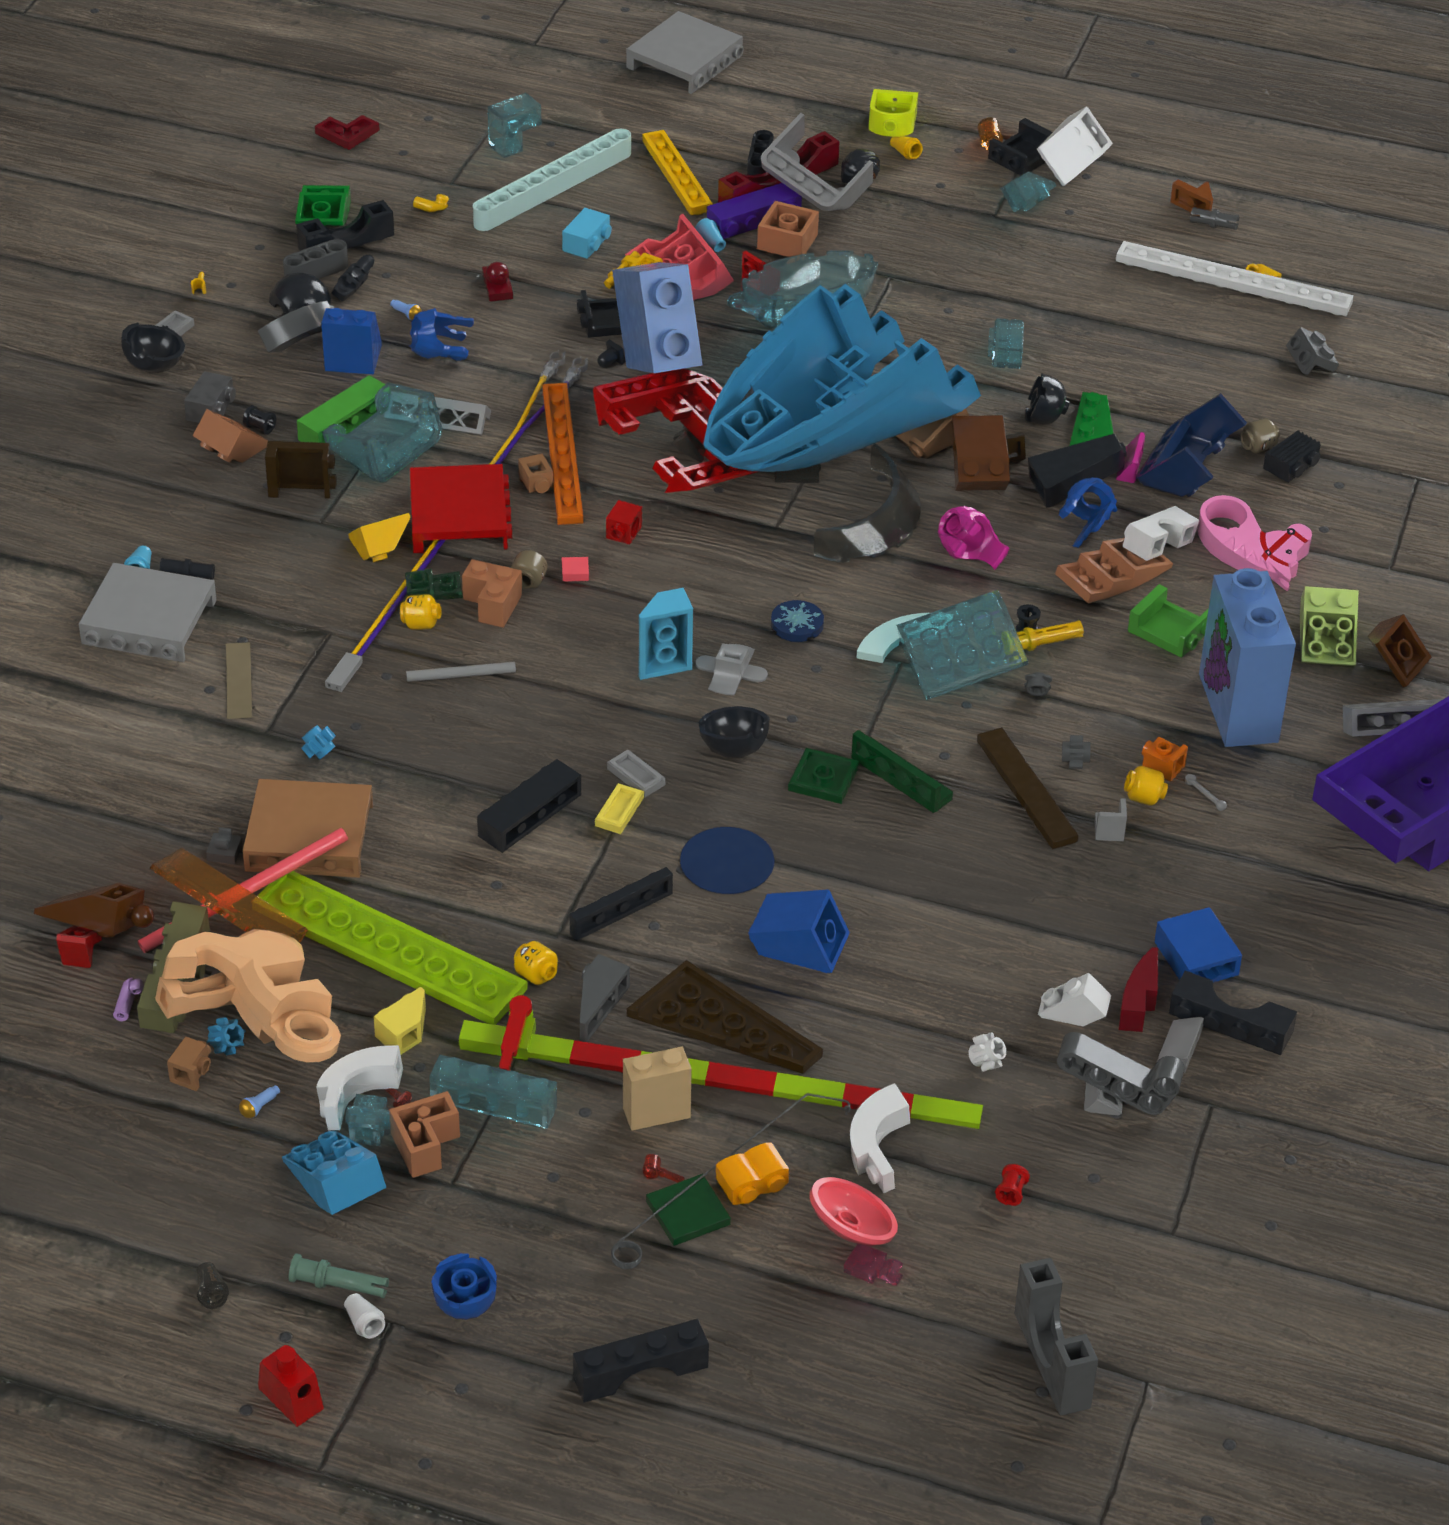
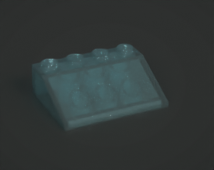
[896,590,1028,700]

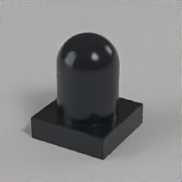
[597,339,626,368]

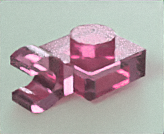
[844,1244,903,1286]

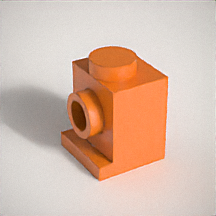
[1142,737,1188,782]

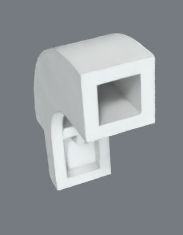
[316,1045,403,1130]
[850,1083,910,1193]

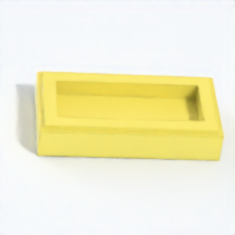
[595,783,644,834]

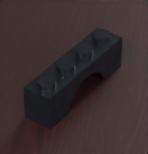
[296,200,394,251]
[1169,971,1297,1055]
[573,1318,709,1403]

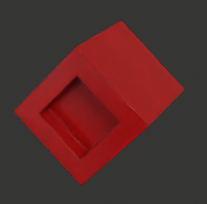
[606,500,642,545]

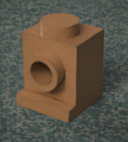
[518,453,553,493]
[167,1036,211,1091]

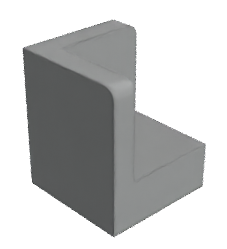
[1094,798,1127,841]

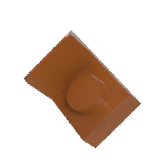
[1170,179,1213,216]

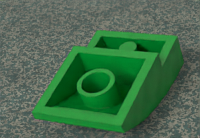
[295,185,351,226]

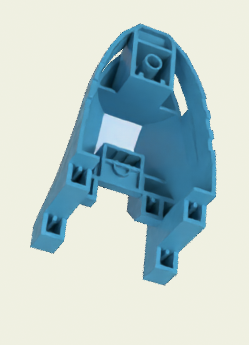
[703,284,981,472]

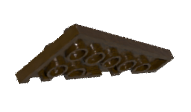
[627,960,823,1074]

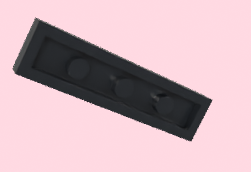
[569,867,673,941]

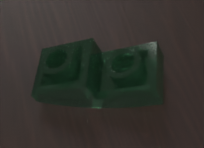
[405,569,463,600]

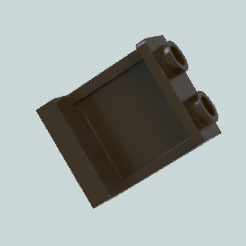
[265,441,337,498]

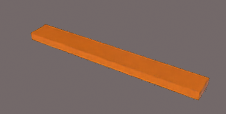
[542,383,583,525]

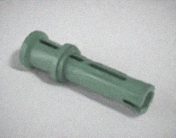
[288,1253,389,1299]

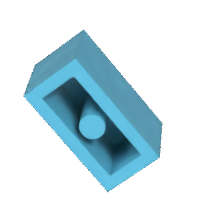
[562,208,612,259]

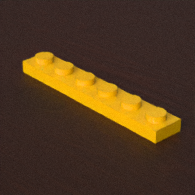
[642,130,713,215]

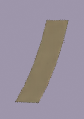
[226,642,252,719]

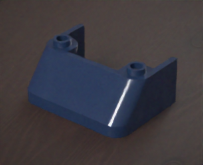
[1136,393,1247,497]

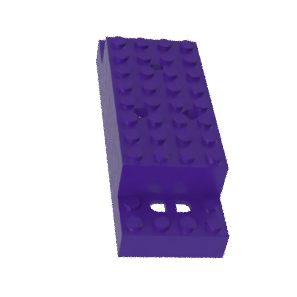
[1312,696,1449,872]

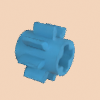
[301,725,336,759]
[207,1017,246,1055]

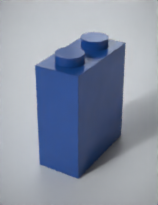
[1154,907,1242,982]

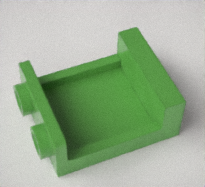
[1128,584,1209,658]

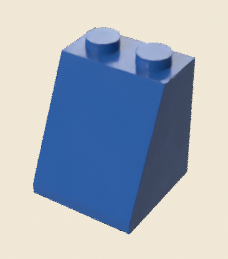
[321,308,382,375]
[748,889,850,973]

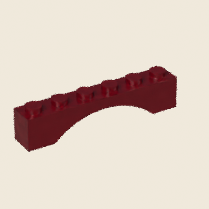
[718,131,840,203]

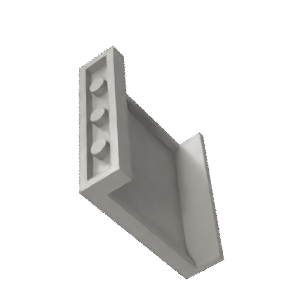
[626,11,744,94]
[79,563,217,662]

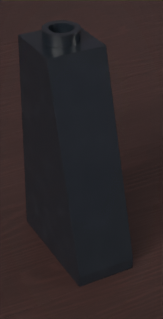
[1028,434,1127,508]

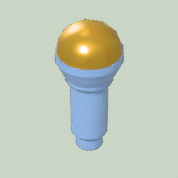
[390,300,422,321]
[239,1085,280,1118]

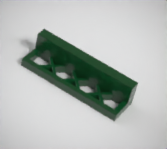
[851,730,953,813]

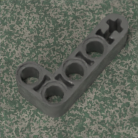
[1057,1032,1185,1115]

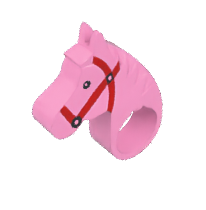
[1197,495,1312,591]

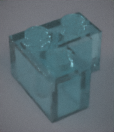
[488,93,542,158]

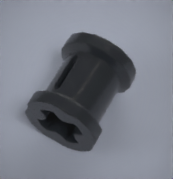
[243,405,277,435]
[1015,604,1041,632]

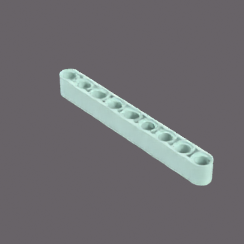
[473,128,631,231]

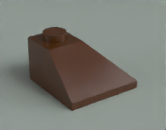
[1368,614,1432,688]

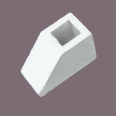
[1038,973,1111,1026]

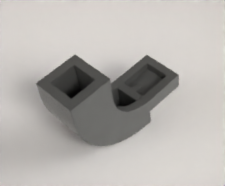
[258,301,334,353]

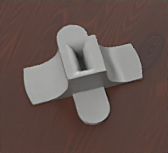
[696,643,768,695]

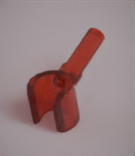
[384,1088,412,1108]
[643,1154,685,1183]

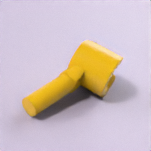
[191,272,206,294]

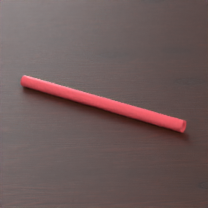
[137,828,348,954]

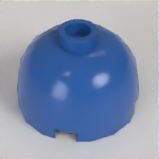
[431,1253,497,1320]

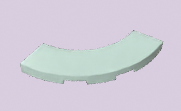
[856,613,953,663]

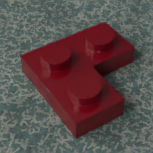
[315,115,380,150]

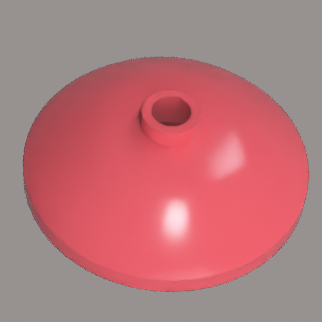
[809,1177,898,1246]

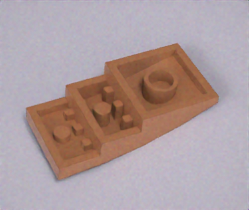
[1055,538,1173,603]

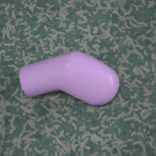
[113,978,144,1021]

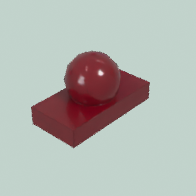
[482,262,513,302]

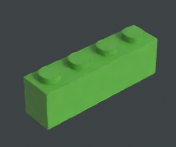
[297,375,391,446]

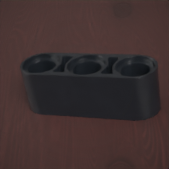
[747,130,774,175]

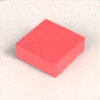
[562,557,589,582]

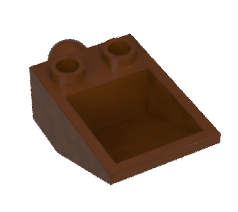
[34,883,154,937]

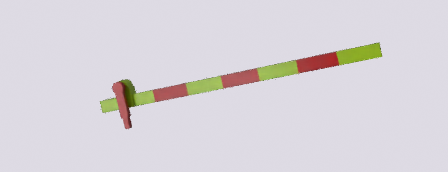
[459,995,983,1129]

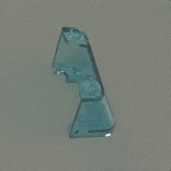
[323,382,442,482]

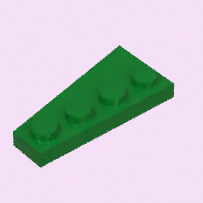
[1069,392,1114,446]

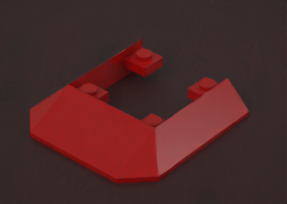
[593,368,760,493]

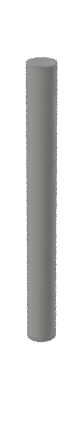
[406,662,516,682]

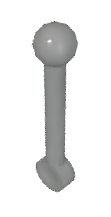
[1185,774,1227,811]

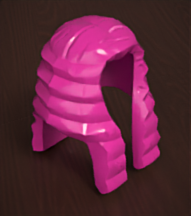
[938,506,1009,570]

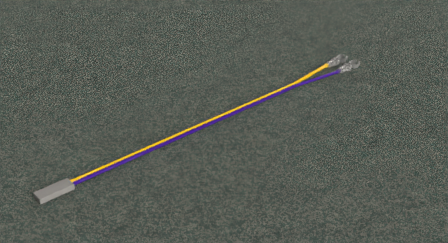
[325,350,588,692]

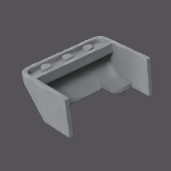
[761,113,873,211]

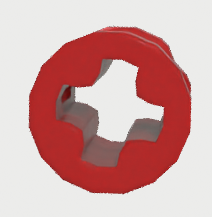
[995,1164,1030,1206]

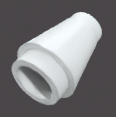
[344,1293,385,1339]

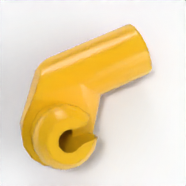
[413,194,449,212]
[1245,263,1282,278]

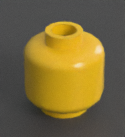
[1124,766,1168,806]

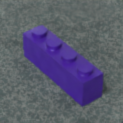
[707,183,802,239]

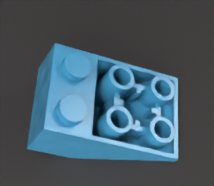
[282,1130,387,1215]

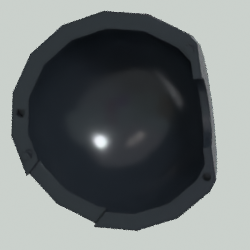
[269,273,331,315]
[121,323,185,373]
[699,706,770,758]

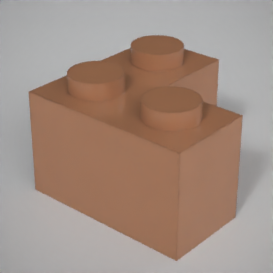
[462,559,522,628]
[389,1091,460,1178]

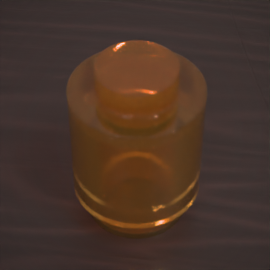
[977,117,1003,150]

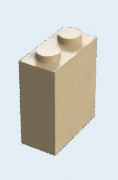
[623,1046,692,1131]

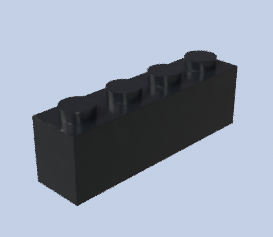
[477,759,581,853]

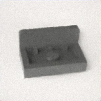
[1286,327,1339,375]

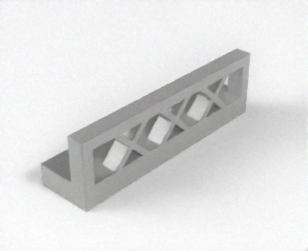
[384,389,491,436]

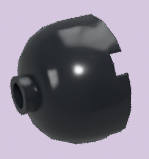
[1025,373,1069,425]

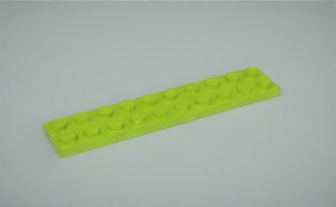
[251,871,528,1025]

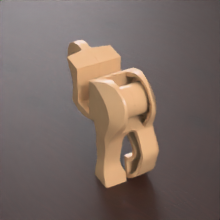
[155,929,341,1062]

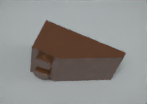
[952,415,1010,491]

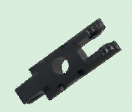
[331,254,375,302]

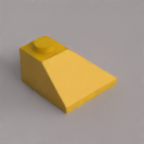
[348,513,411,563]

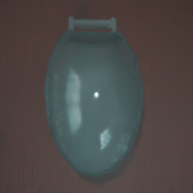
[727,250,878,329]

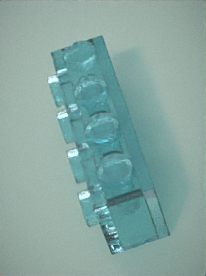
[429,1055,557,1129]

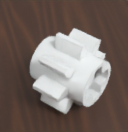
[969,1032,1006,1072]

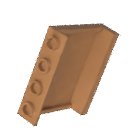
[243,779,373,878]

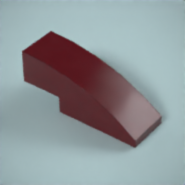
[1119,947,1158,1032]

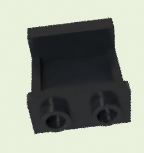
[988,118,1053,177]
[577,290,622,338]

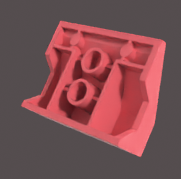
[625,214,734,300]

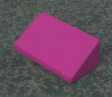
[1116,432,1145,483]

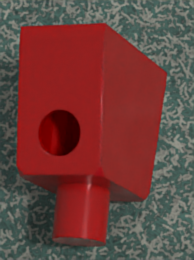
[258,1345,324,1427]

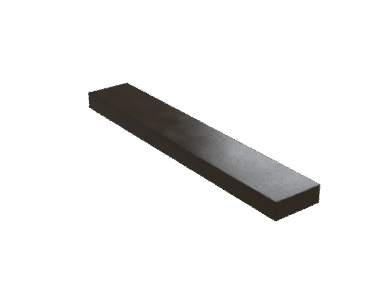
[977,727,1079,850]

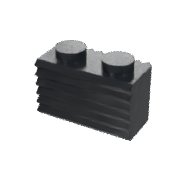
[1263,430,1321,483]

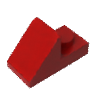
[56,925,102,968]

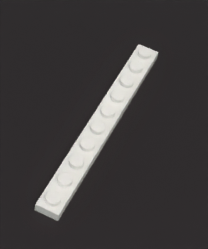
[1116,241,1354,316]

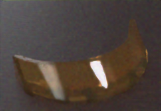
[150,847,308,943]

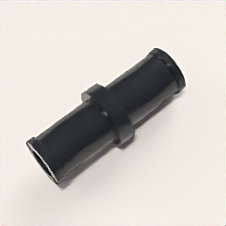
[159,558,215,580]

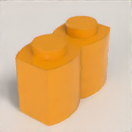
[716,1143,789,1205]

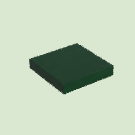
[788,748,859,804]
[646,1173,731,1246]

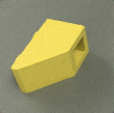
[374,987,426,1055]

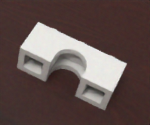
[1122,506,1199,561]

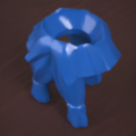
[409,308,474,361]
[1059,477,1118,548]

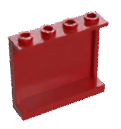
[410,464,512,554]

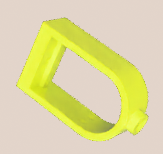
[868,89,918,137]

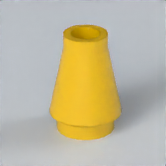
[890,136,923,160]

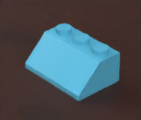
[639,588,693,680]

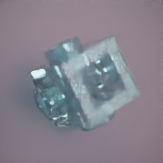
[346,1094,390,1146]

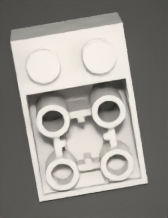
[1037,106,1113,186]

